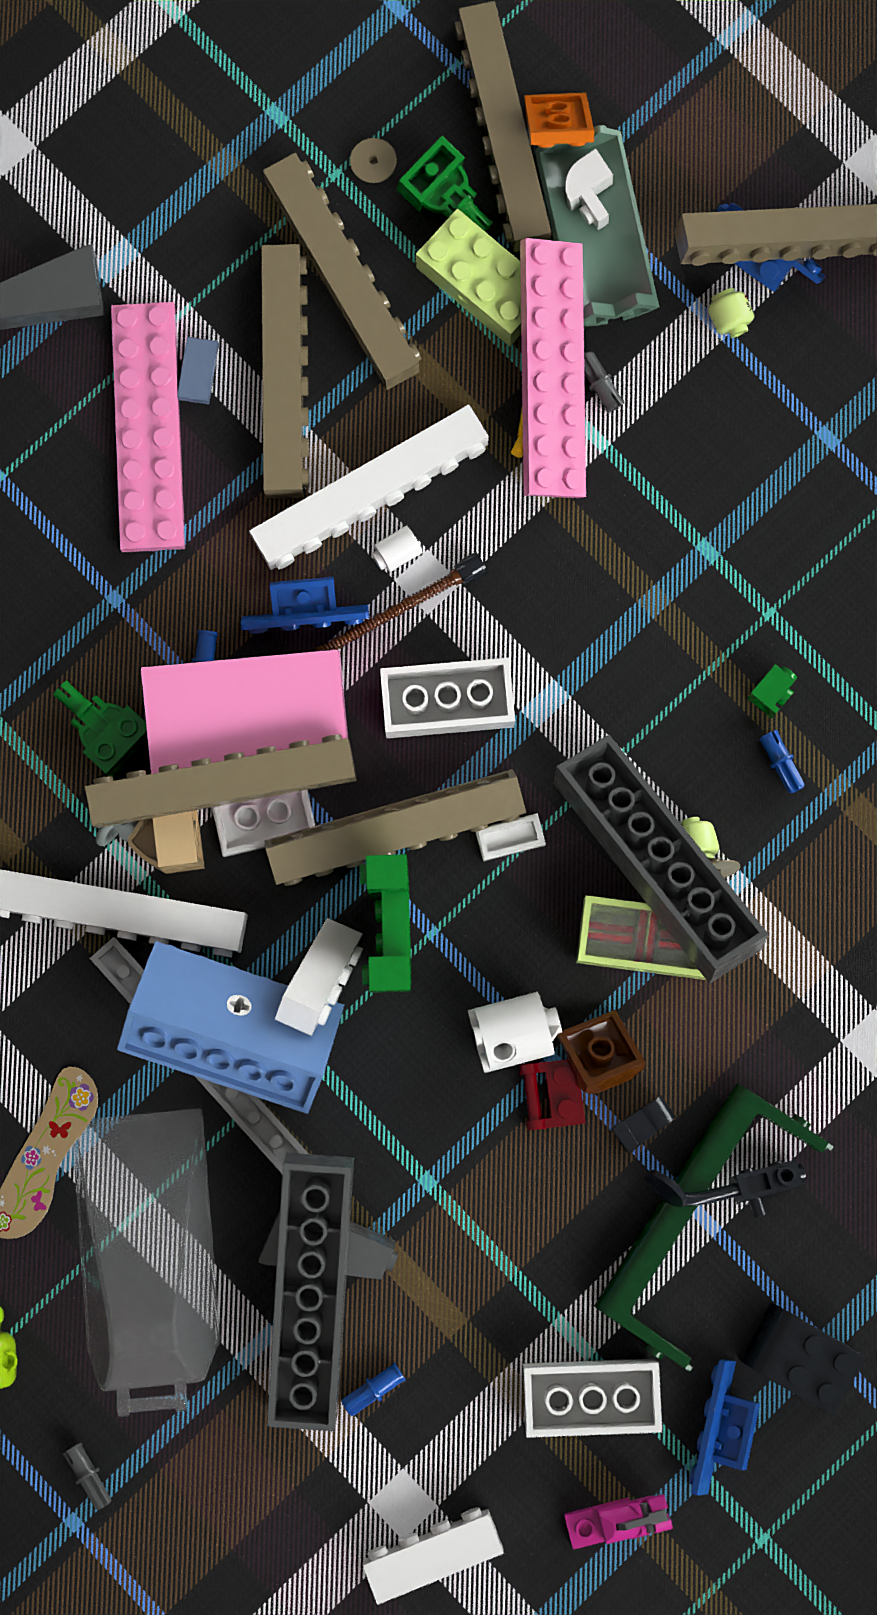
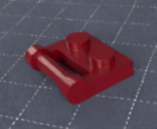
[519,1059,586,1131]

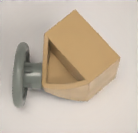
[96,810,205,874]

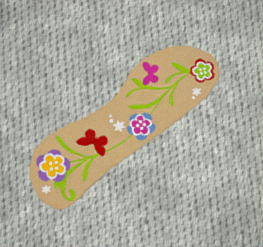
[0,1067,98,1239]

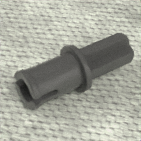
[584,351,625,413]
[63,1442,111,1510]

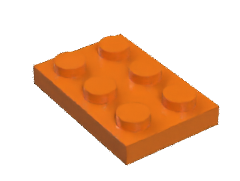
[524,93,594,148]

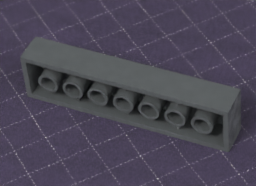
[553,735,769,984]
[267,1153,354,1432]

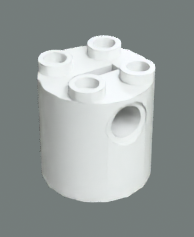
[468,992,562,1073]

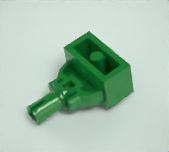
[397,136,493,231]
[53,681,148,778]

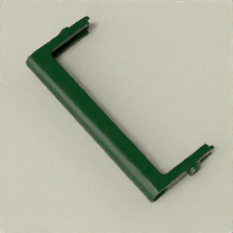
[594,1084,834,1371]

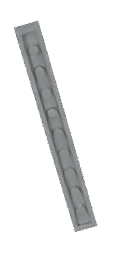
[90,937,308,1175]

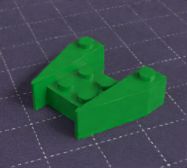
[360,854,411,993]

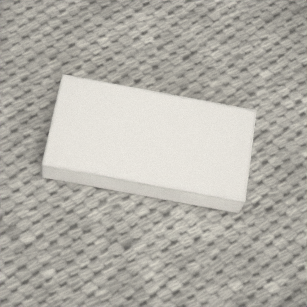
[476,813,546,861]

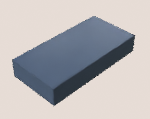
[177,337,219,404]

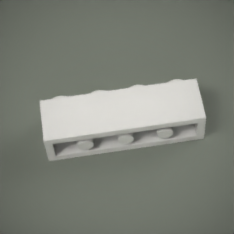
[275,918,363,1036]
[363,1507,504,1605]

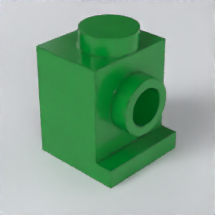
[747,664,797,719]

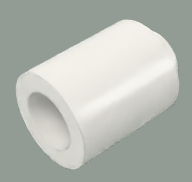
[372,525,423,572]

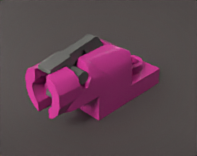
[564,1494,673,1550]

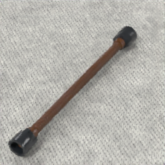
[309,552,488,652]

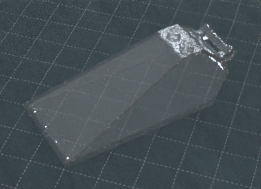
[73,1108,221,1417]

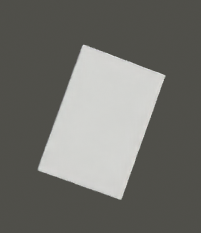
[212,790,315,857]

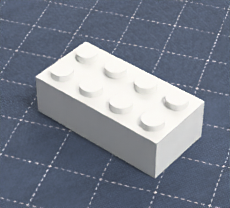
[380,657,515,738]
[523,1359,662,1437]

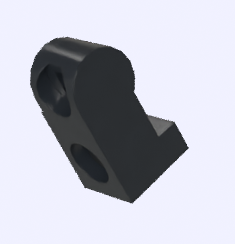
[610,1095,676,1153]

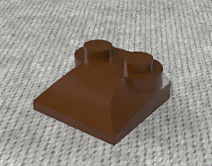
[557,1010,646,1094]

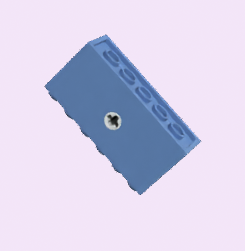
[117,941,344,1114]

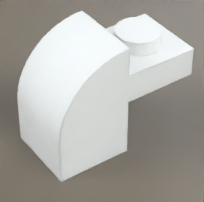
[566,149,613,230]

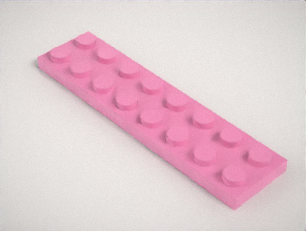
[520,238,586,498]
[111,302,185,552]

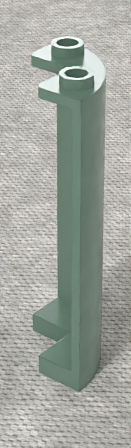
[534,125,659,326]

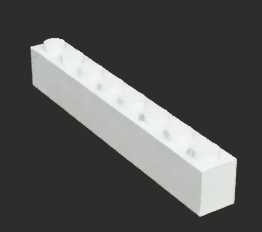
[249,405,488,570]
[0,869,248,958]

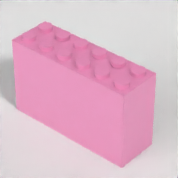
[141,650,348,774]

